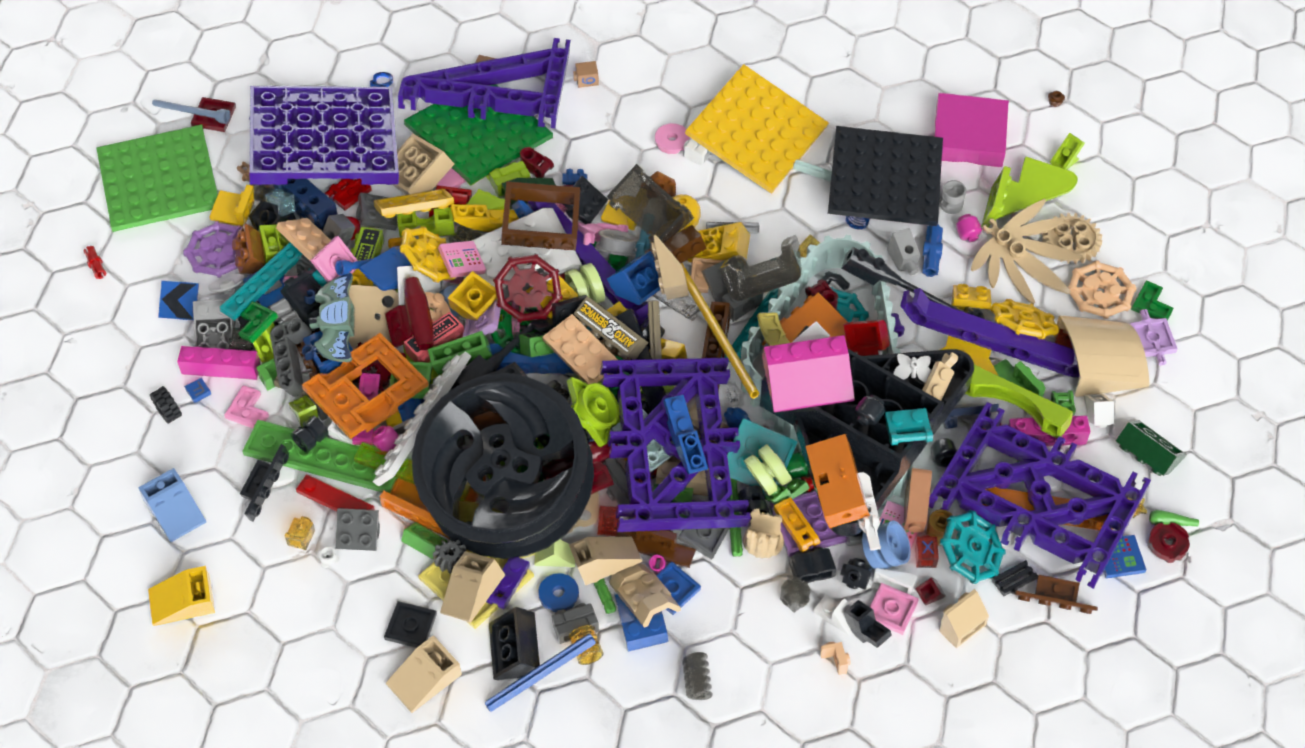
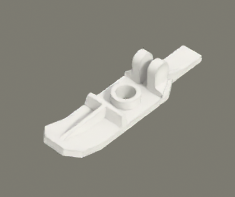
[858,472,881,551]

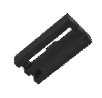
[992,560,1038,597]

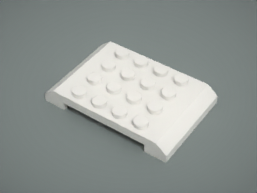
[463,208,582,292]

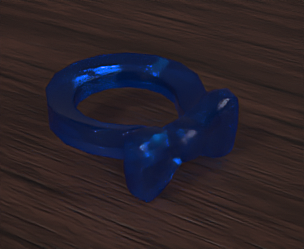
[370,72,394,87]

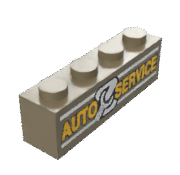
[574,296,648,360]

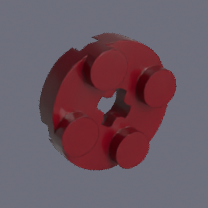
[1147,522,1190,563]

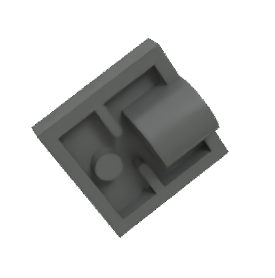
[356,192,398,231]
[335,508,380,551]

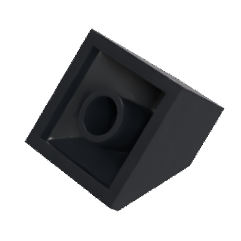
[249,192,297,231]

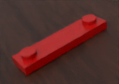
[296,474,375,512]

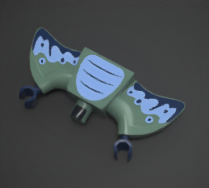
[302,273,355,362]

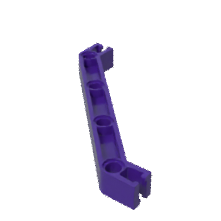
[528,201,648,326]
[900,288,1080,378]

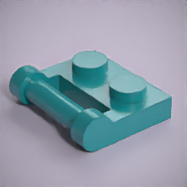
[885,408,933,445]

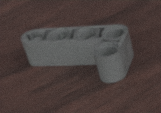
[270,318,311,397]

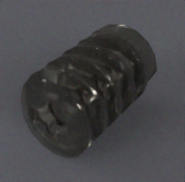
[682,652,713,700]

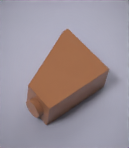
[903,468,932,533]

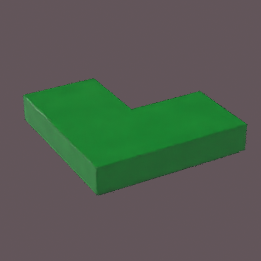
[1131,280,1174,321]
[238,301,279,344]

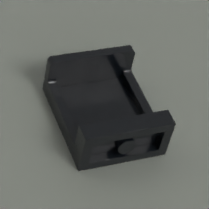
[280,268,322,326]

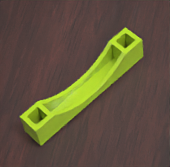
[965,365,1073,439]

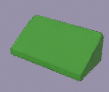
[401,522,448,559]

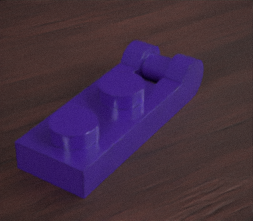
[486,557,530,610]

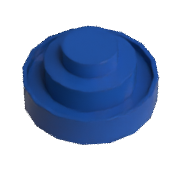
[724,407,751,428]

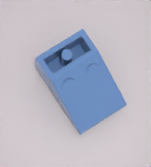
[138,468,207,542]

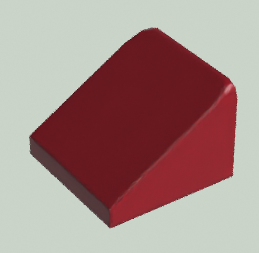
[915,577,946,605]

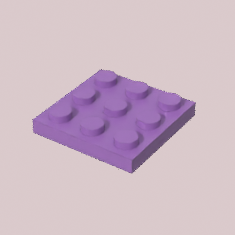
[770,491,847,557]

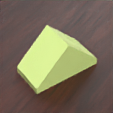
[534,540,575,567]

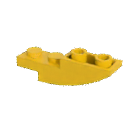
[450,205,519,232]

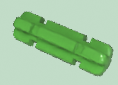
[593,578,616,614]

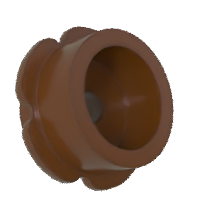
[1048,91,1065,107]

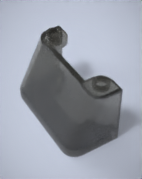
[607,164,694,244]
[720,235,802,301]

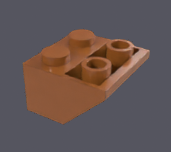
[232,224,266,274]

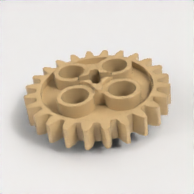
[1042,212,1103,265]

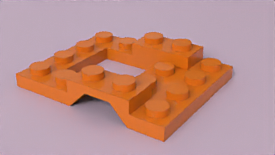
[302,333,429,439]

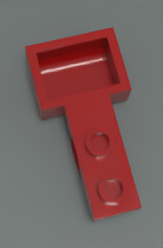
[843,320,890,356]

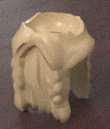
[743,509,784,559]

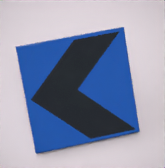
[158,280,199,321]

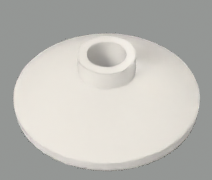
[208,274,245,294]

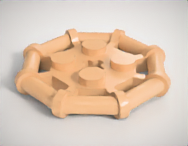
[1068,260,1137,319]

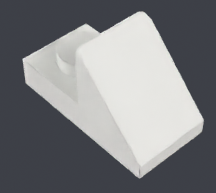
[814,594,851,635]

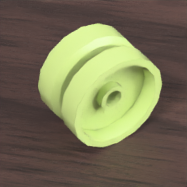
[565,263,605,303]
[744,444,792,496]

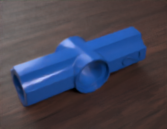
[922,224,943,277]

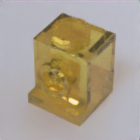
[284,516,315,551]

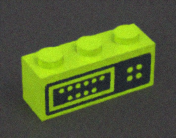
[351,227,384,261]

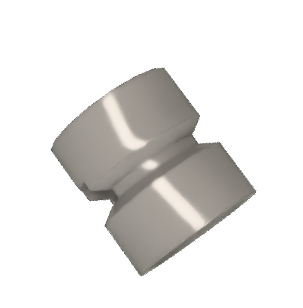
[940,180,966,214]

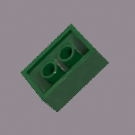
[1115,420,1187,476]

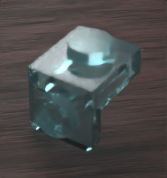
[265,189,295,216]

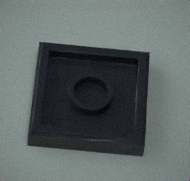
[384,601,437,648]

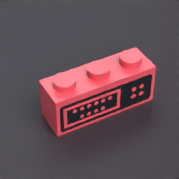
[404,312,464,363]

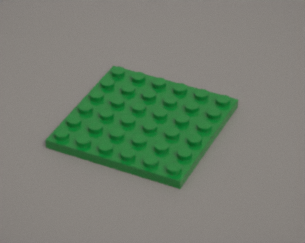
[404,84,553,185]

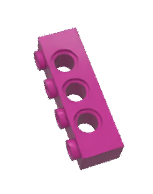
[1008,415,1091,447]

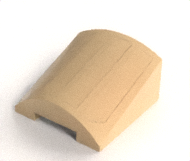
[1054,315,1149,397]

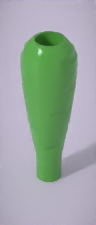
[1149,510,1199,527]

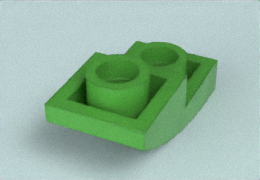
[765,478,810,504]

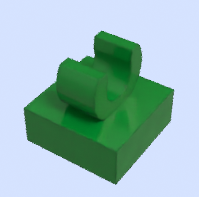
[607,254,628,272]

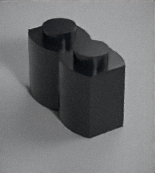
[789,547,837,585]

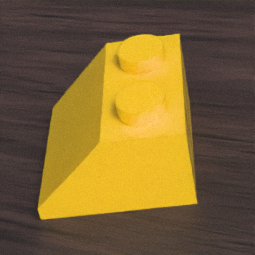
[448,271,497,321]

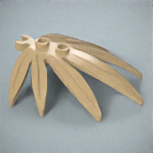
[971,199,1082,304]

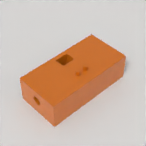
[806,434,870,528]

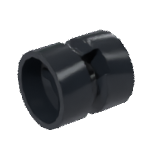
[291,416,329,453]
[737,485,770,523]

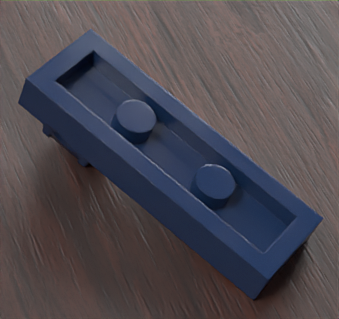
[943,404,999,429]

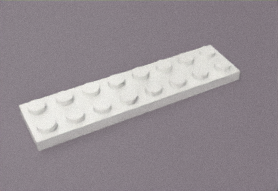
[373,352,471,486]

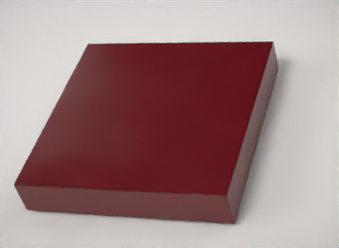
[191,97,236,132]

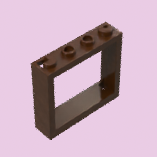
[501,182,580,251]

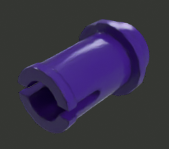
[891,313,905,337]

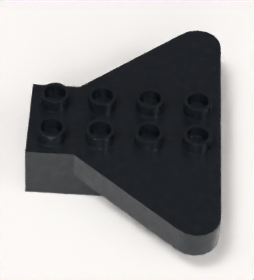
[760,325,974,536]

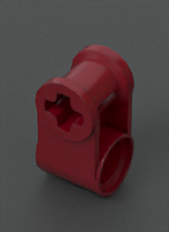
[520,147,554,178]
[805,279,838,310]

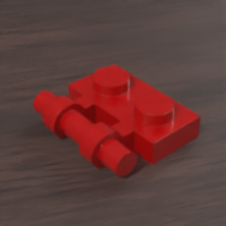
[324,179,372,211]

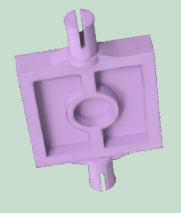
[1130,309,1178,366]

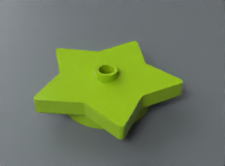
[567,377,620,447]

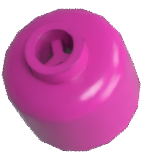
[955,214,982,242]
[372,426,399,455]

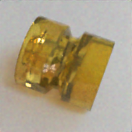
[569,625,604,665]

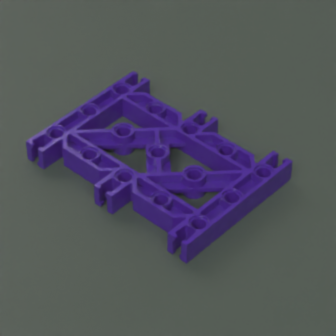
[600,358,751,532]
[929,402,1151,589]

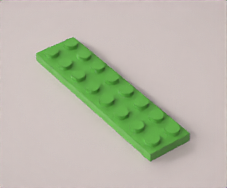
[242,420,405,493]

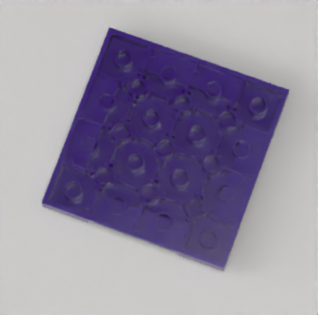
[249,86,399,185]

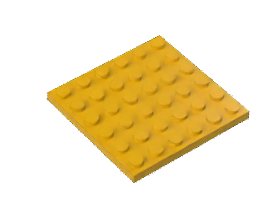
[685,64,829,194]

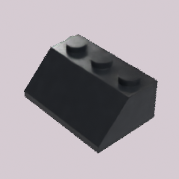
[489,607,540,680]

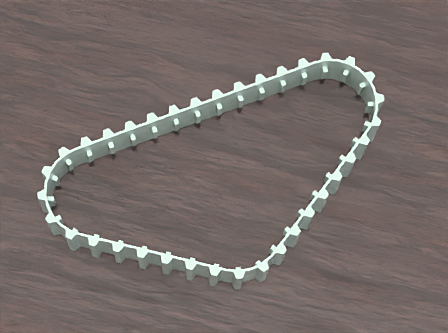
[741,234,913,507]

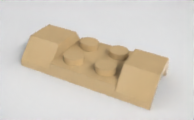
[609,563,681,628]

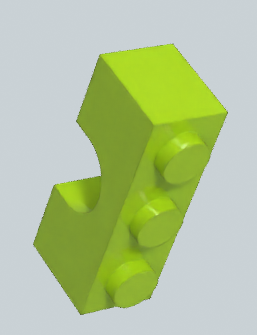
[397,207,455,237]

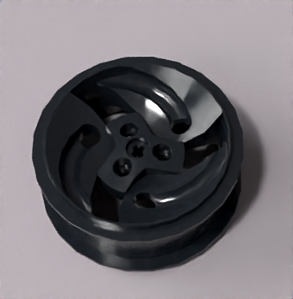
[412,373,594,559]

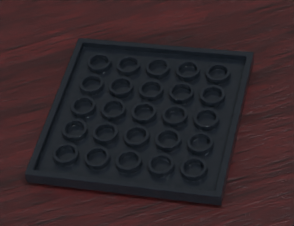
[827,126,943,226]

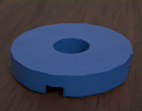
[538,573,579,613]

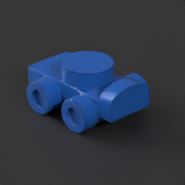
[562,168,588,187]

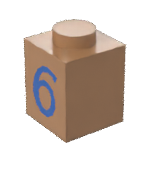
[573,61,599,88]

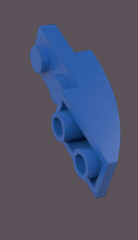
[663,395,708,474]

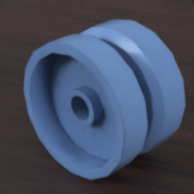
[862,520,911,570]

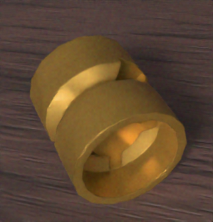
[926,509,953,546]

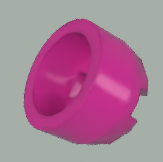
[649,555,666,571]

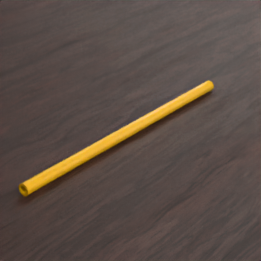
[681,263,759,399]

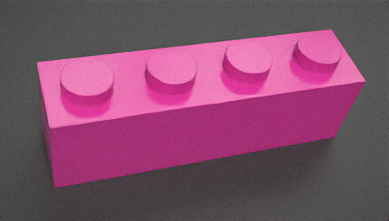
[177,346,261,380]

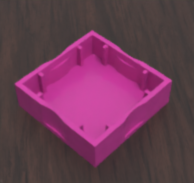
[934,93,1009,167]

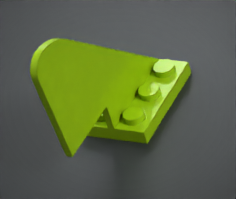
[981,156,1078,228]

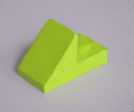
[1049,132,1085,170]
[288,395,319,427]

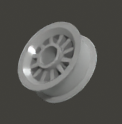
[596,230,639,256]

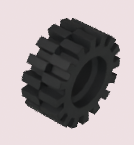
[149,386,182,424]

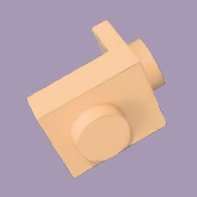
[820,642,850,675]

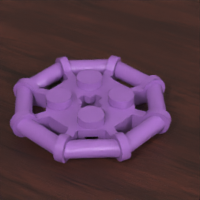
[183,221,242,278]

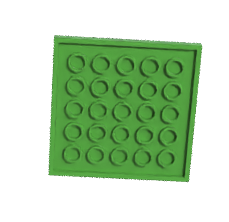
[96,125,218,232]

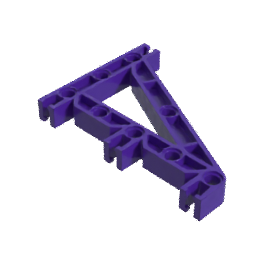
[398,38,571,129]

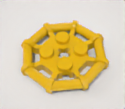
[399,226,457,283]
[991,299,1059,339]

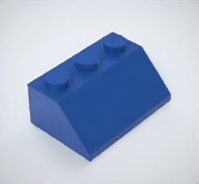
[607,251,661,305]

